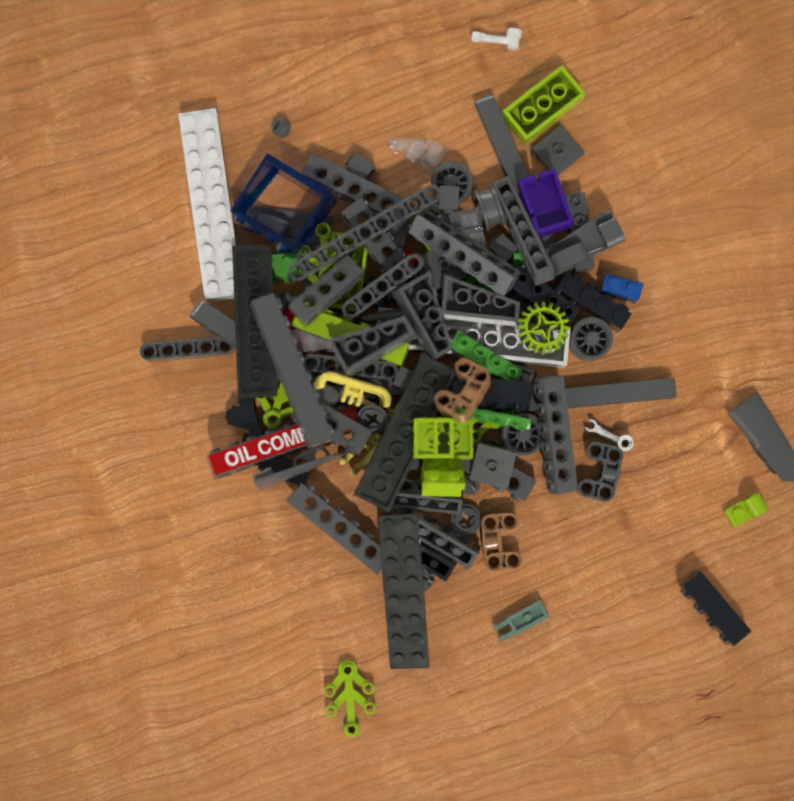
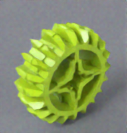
[517,302,570,355]

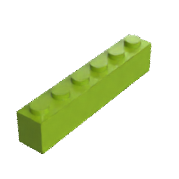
[292,302,411,366]

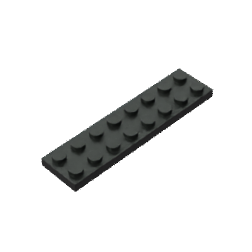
[232,245,277,398]
[353,354,456,512]
[379,513,430,669]

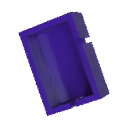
[517,168,574,238]

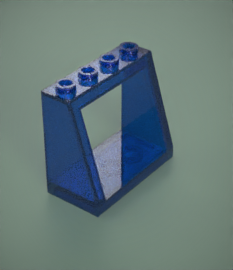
[230,153,338,254]

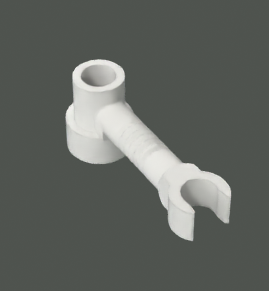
[471,28,522,50]
[585,419,633,451]

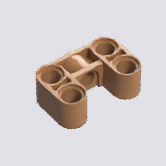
[435,358,491,423]
[481,513,522,571]

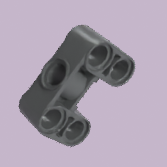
[577,442,623,502]

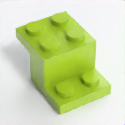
[414,418,473,460]
[419,458,465,497]

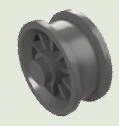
[431,161,473,205]
[473,185,505,231]
[569,317,613,361]
[499,413,542,456]

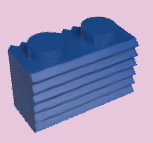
[599,273,644,304]

